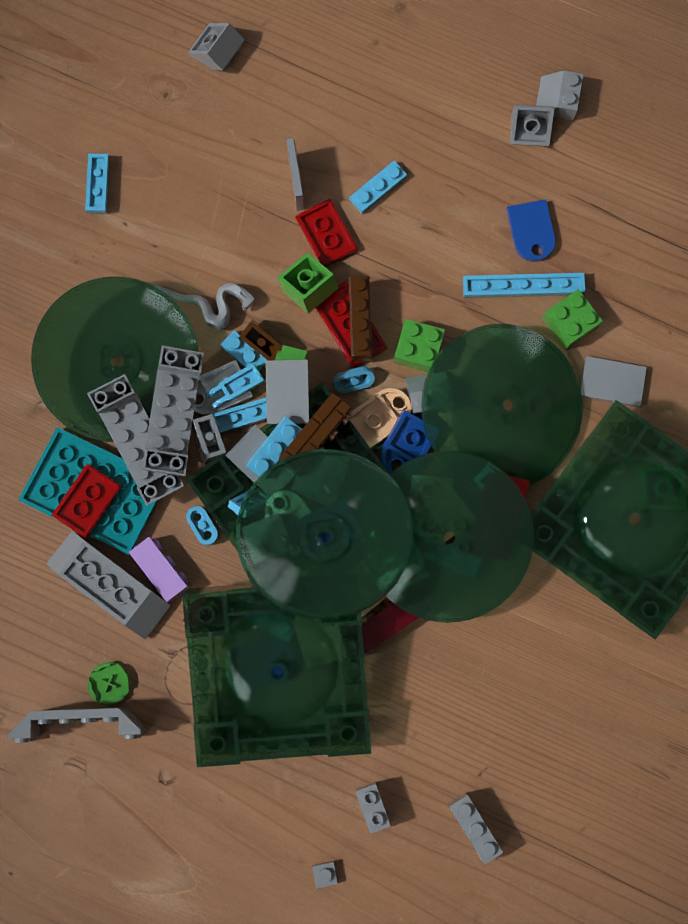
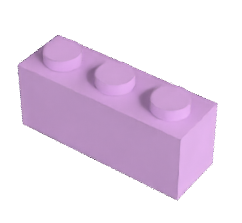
[129,537,189,603]

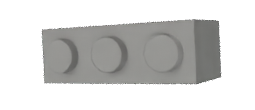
[447,793,503,865]

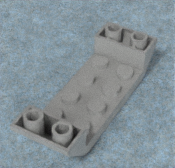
[142,346,204,476]
[87,374,184,506]
[46,531,171,640]
[8,708,147,743]

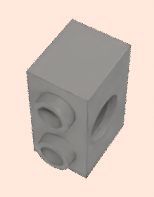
[191,414,226,464]
[355,782,391,834]

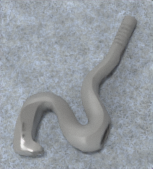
[154,283,255,330]

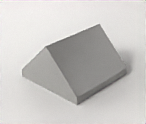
[510,104,555,146]

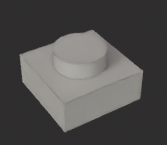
[312,861,338,889]

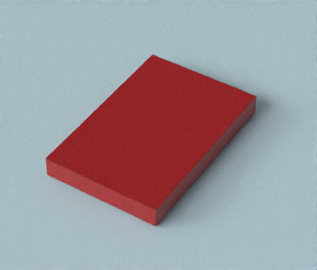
[295,199,358,267]
[51,464,122,539]

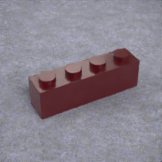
[346,588,431,657]

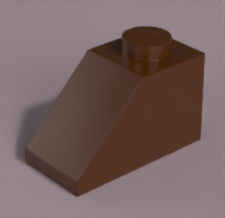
[239,319,283,361]

